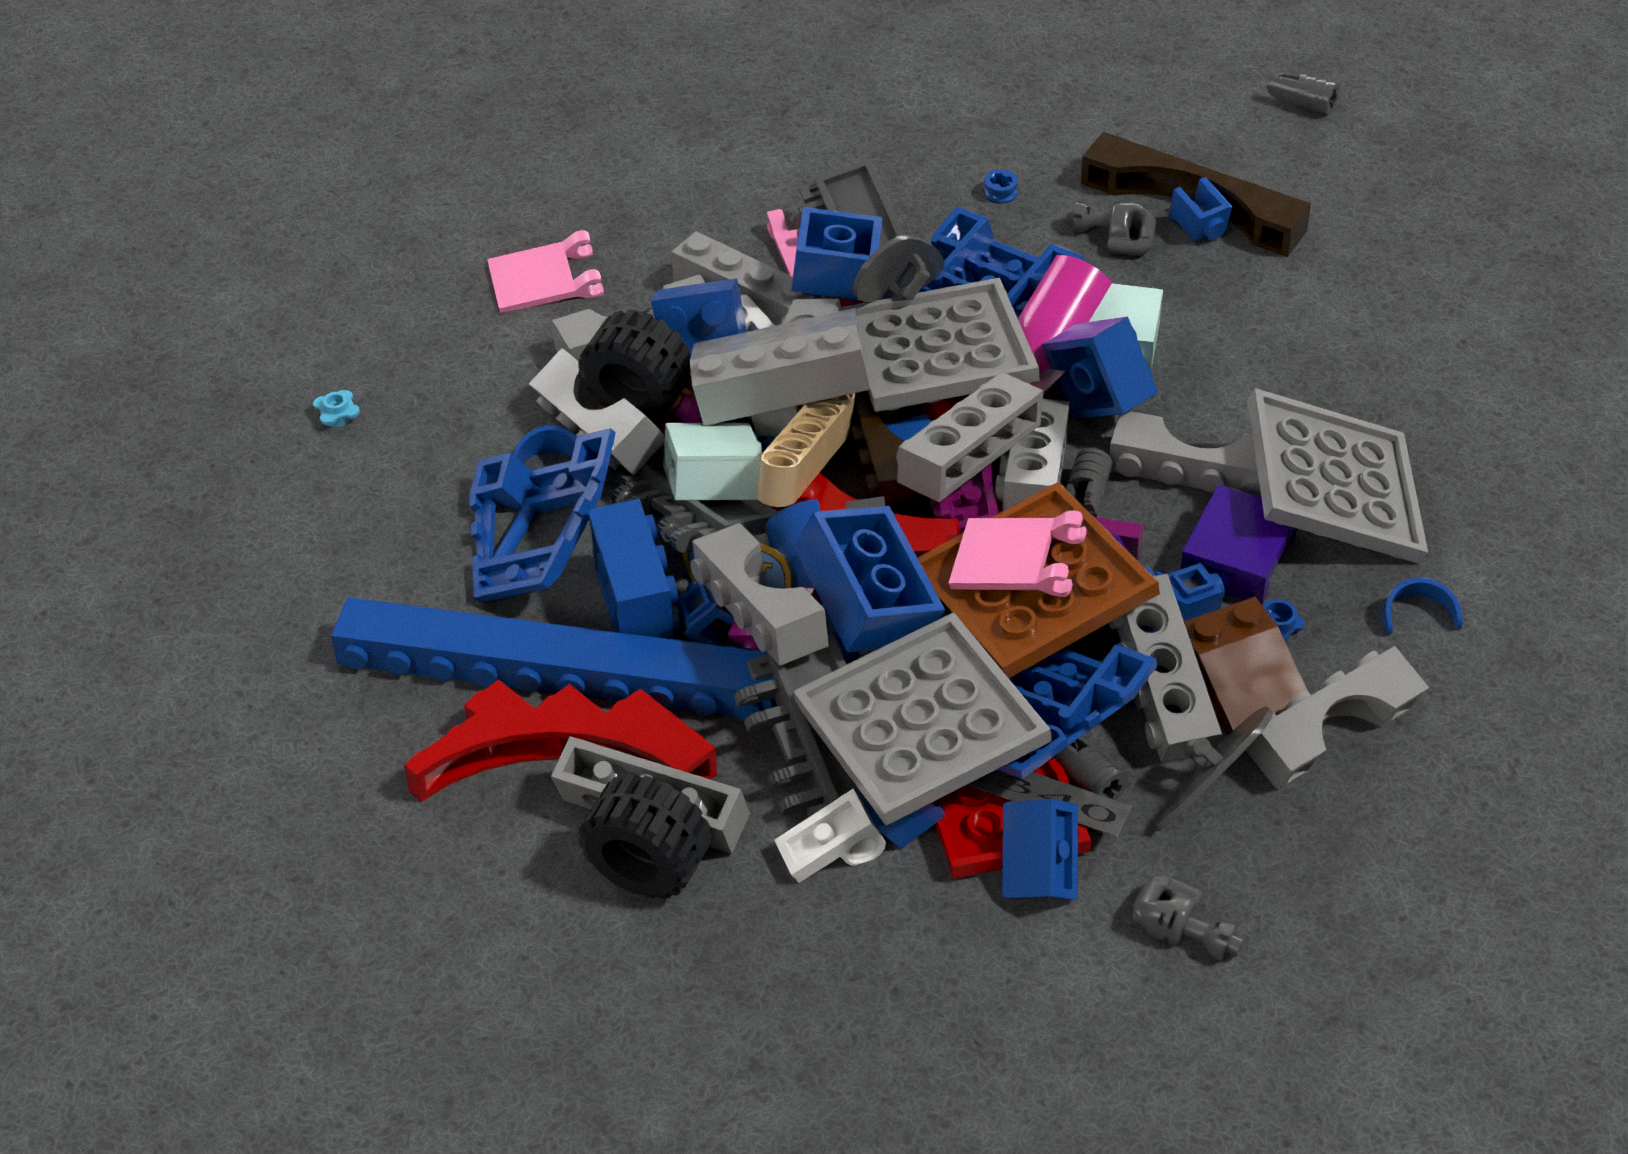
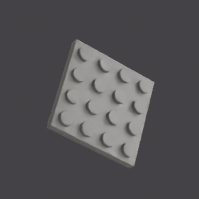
[842,278,1040,412]
[1247,388,1428,564]
[793,612,1051,825]

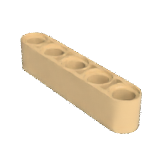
[757,393,855,507]

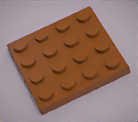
[918,482,1160,678]

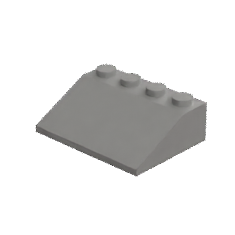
[690,308,870,426]

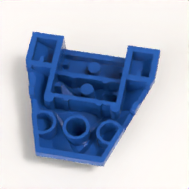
[918,206,1085,319]
[998,644,1157,779]

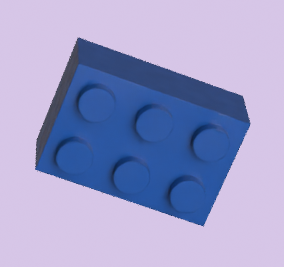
[588,499,681,640]
[794,506,945,652]

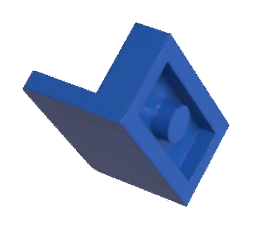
[1002,799,1078,901]

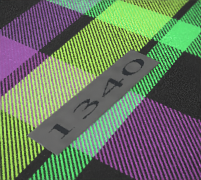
[967,769,1132,837]

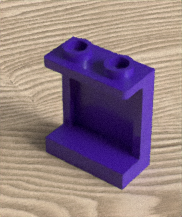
[1180,484,1297,605]

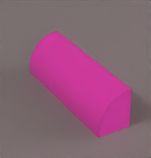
[1018,255,1113,397]

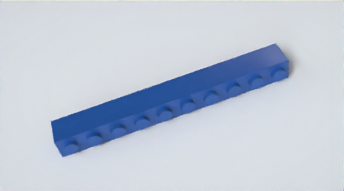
[331,597,777,721]

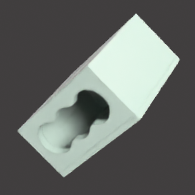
[1089,283,1163,369]
[663,423,762,500]

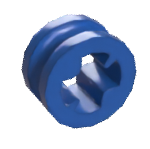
[984,169,1018,204]

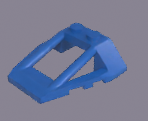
[469,428,616,603]

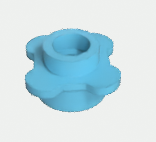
[313,390,360,427]

